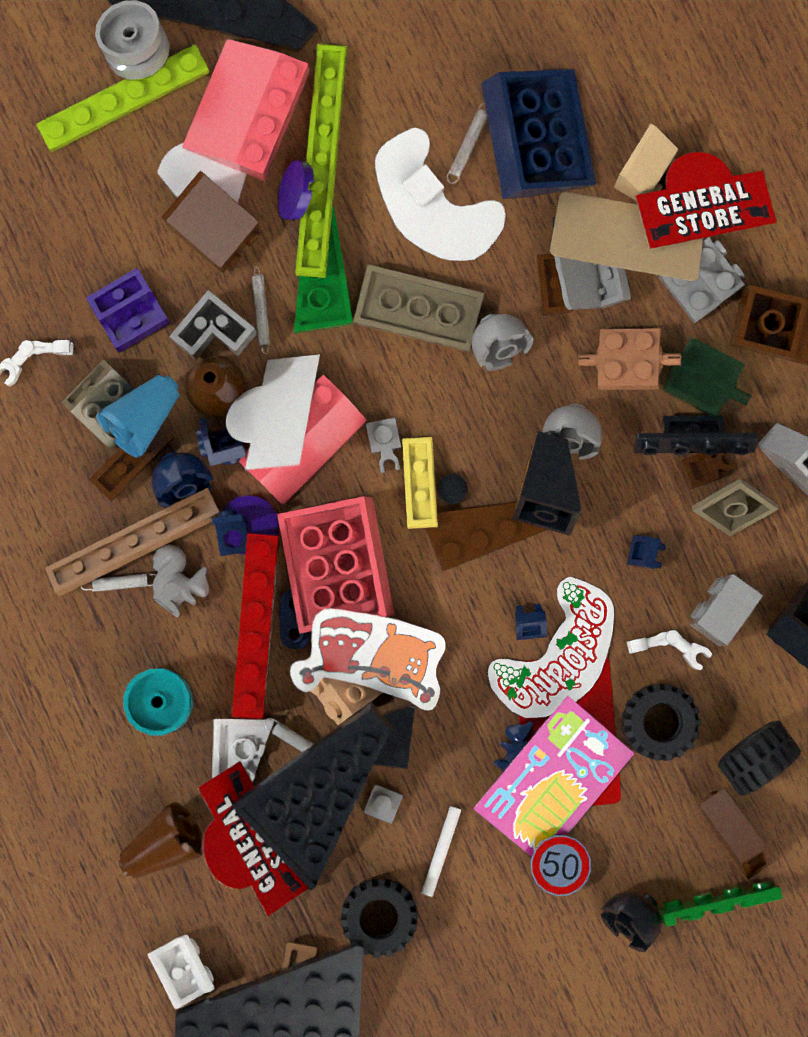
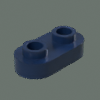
[280,590,310,649]

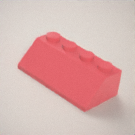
[239,375,367,506]

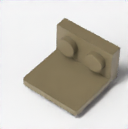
[62,359,134,449]

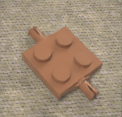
[578,329,681,390]

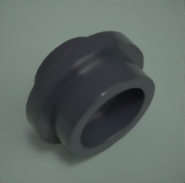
[437,474,468,504]

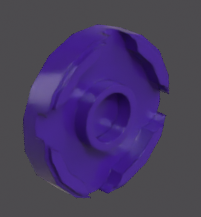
[278,161,314,221]
[222,495,279,555]

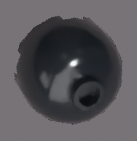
[601,891,662,952]

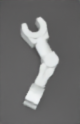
[0,340,74,387]
[626,630,712,670]

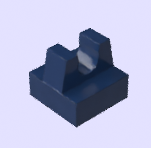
[627,535,666,569]
[515,603,547,640]

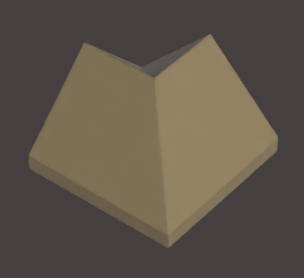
[692,478,778,536]

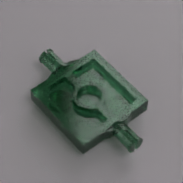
[662,337,752,418]

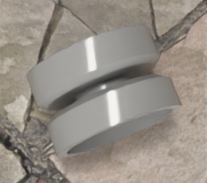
[95,0,170,79]

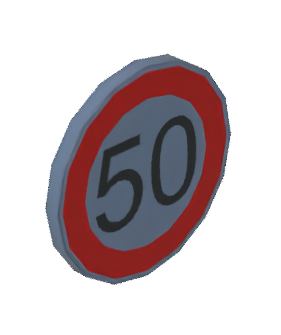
[530,835,591,896]

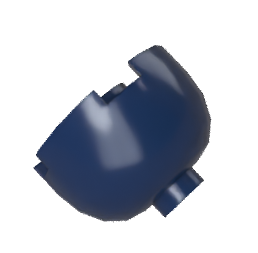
[151,452,214,508]

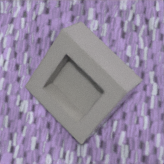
[364,784,403,824]

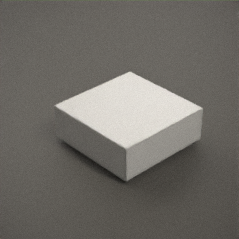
[402,164,444,208]

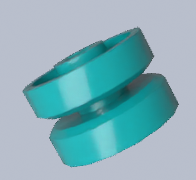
[123,669,194,735]

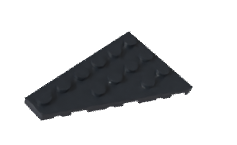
[232,703,392,890]

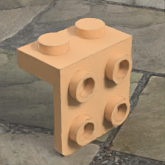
[311,677,383,725]

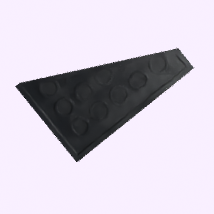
[107,0,318,52]
[175,940,363,1037]

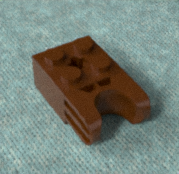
[729,285,808,365]

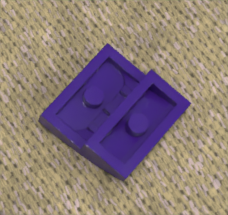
[86,268,170,353]

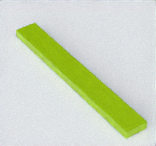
[295,44,347,278]

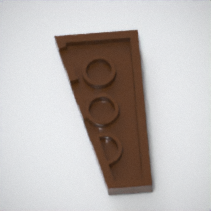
[425,502,548,572]

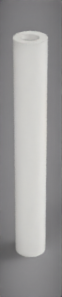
[421,806,461,897]

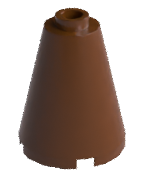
[186,357,245,417]
[119,801,203,879]

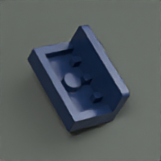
[196,417,246,466]

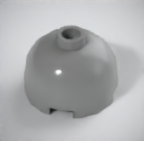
[472,314,533,371]
[542,403,602,459]

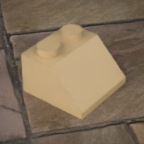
[614,124,678,201]

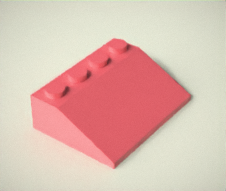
[182,39,310,181]
[277,496,395,633]

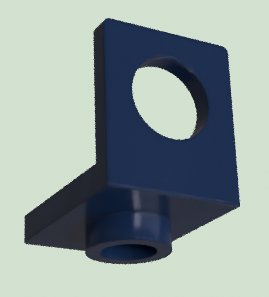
[212,510,247,556]

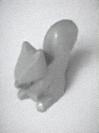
[152,544,209,618]

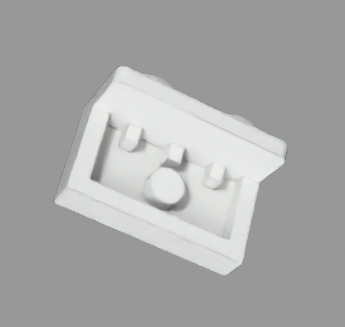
[147,934,215,1009]

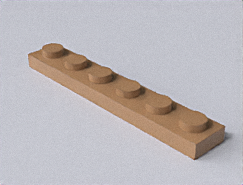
[45,488,220,597]

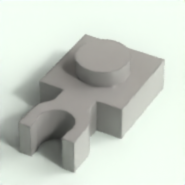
[366,418,401,473]

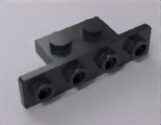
[634,416,758,456]

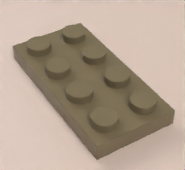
[353,264,484,352]

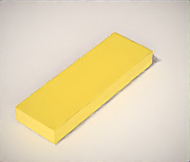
[402,437,438,529]

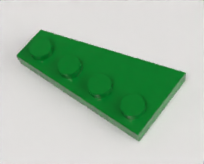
[294,206,353,334]
[657,880,783,927]

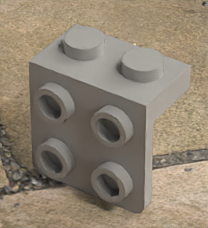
[555,256,631,310]

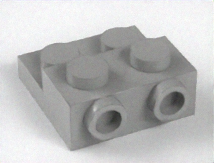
[658,237,745,324]

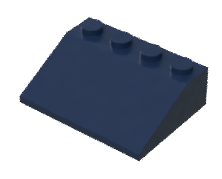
[481,69,596,199]

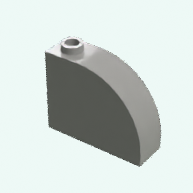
[757,423,808,495]

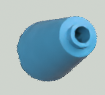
[96,375,179,458]

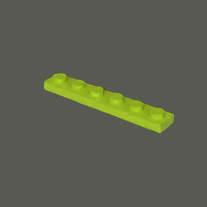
[36,44,210,153]

